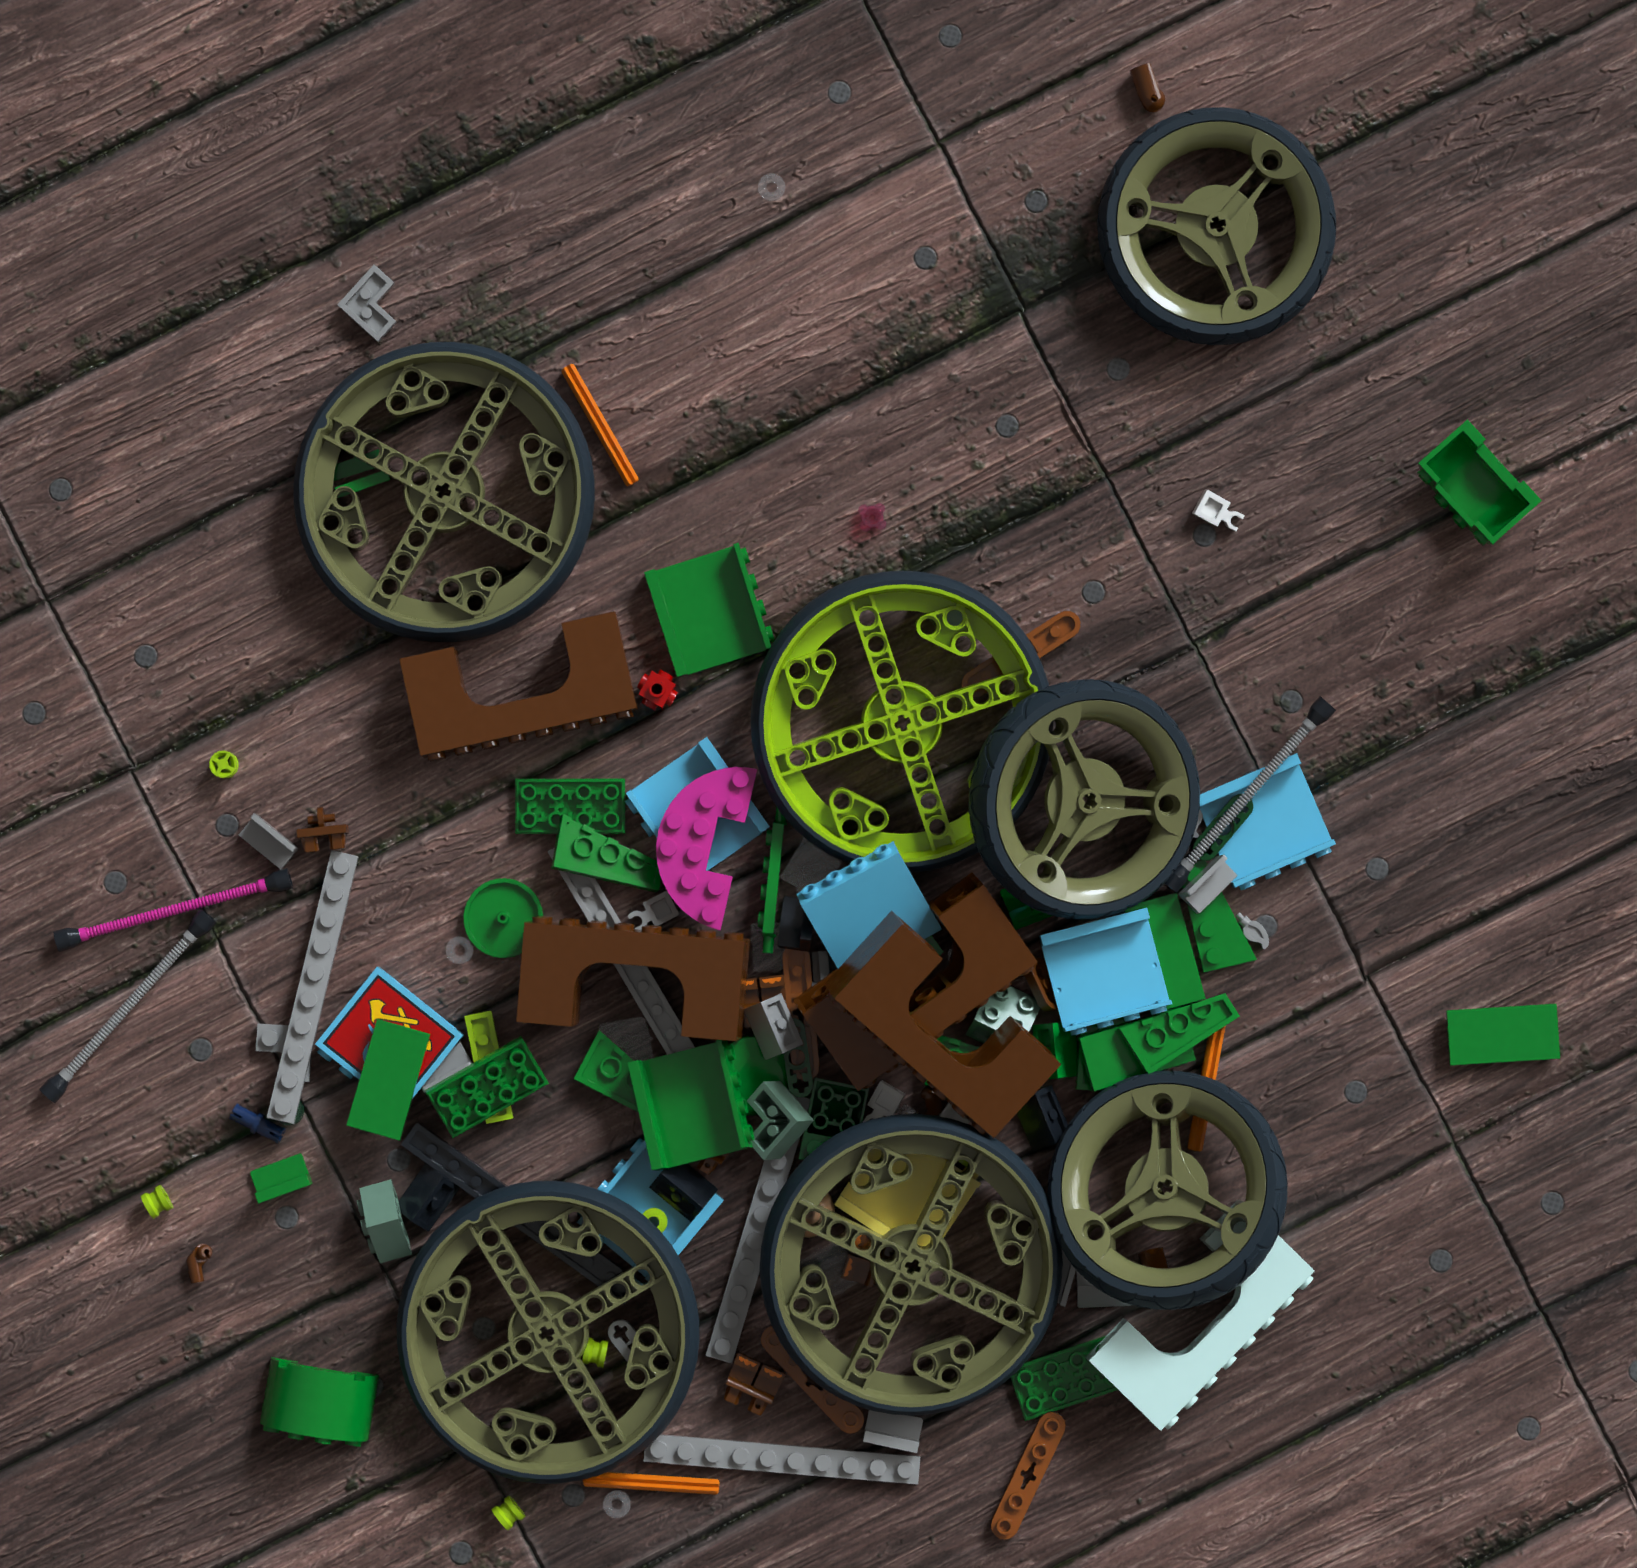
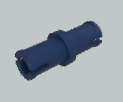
[229,1103,286,1144]

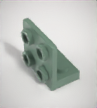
[965,986,1040,1044]

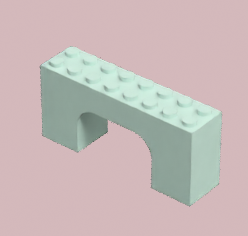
[1085,1200,1314,1431]

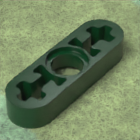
[1193,794,1253,861]
[783,1018,813,1097]

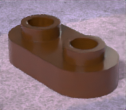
[1025,958,1058,1012]

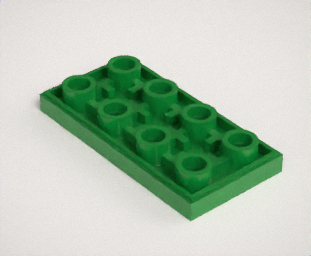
[515,779,625,834]
[1124,893,1206,1009]
[1446,1004,1560,1065]
[1077,1007,1196,1091]
[346,1019,431,1141]
[425,1036,549,1138]
[1010,1335,1118,1421]

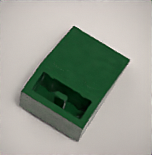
[799,1078,869,1160]

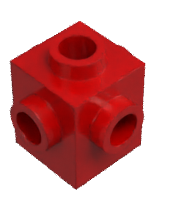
[637,669,678,711]

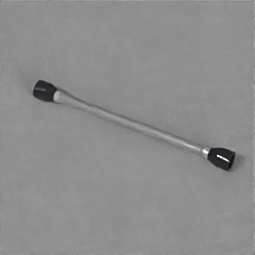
[1165,696,1336,893]
[39,908,217,1103]

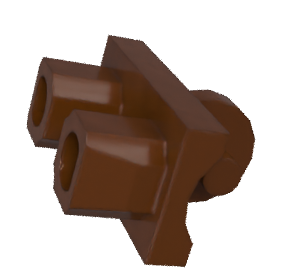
[297,807,349,853]

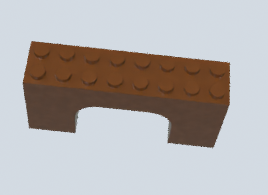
[399,611,638,762]
[793,872,1038,1091]
[824,910,1061,1138]
[516,916,750,1041]

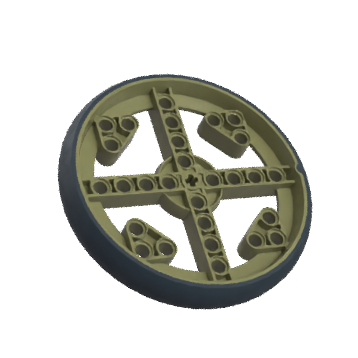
[293,342,595,642]
[760,1114,1063,1416]
[397,1181,700,1484]

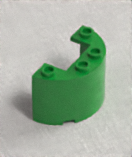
[1417,419,1542,546]
[260,1357,380,1447]

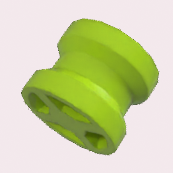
[209,751,239,779]
[141,1185,173,1219]
[582,1337,609,1368]
[491,1495,526,1530]

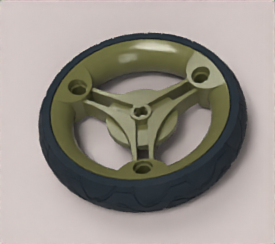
[1097,107,1336,345]
[969,679,1200,919]
[1047,1071,1288,1310]

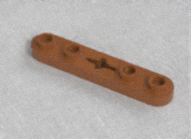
[961,611,1080,698]
[782,949,819,1080]
[761,1326,864,1434]
[991,1412,1066,1540]

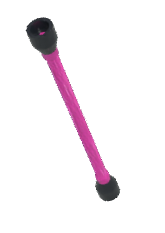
[53,868,293,952]

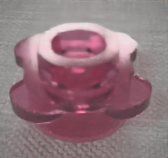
[858,503,887,531]

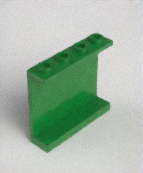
[644,543,775,678]
[628,1040,754,1171]

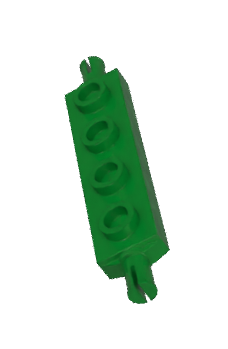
[758,806,787,954]

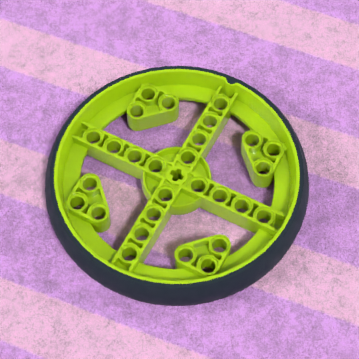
[750,571,1054,873]

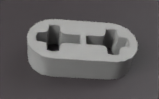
[608,1319,646,1362]

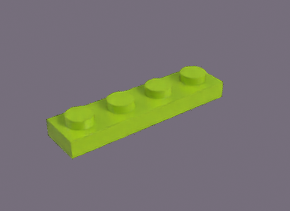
[464,1011,514,1124]

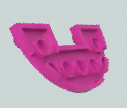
[656,767,757,930]

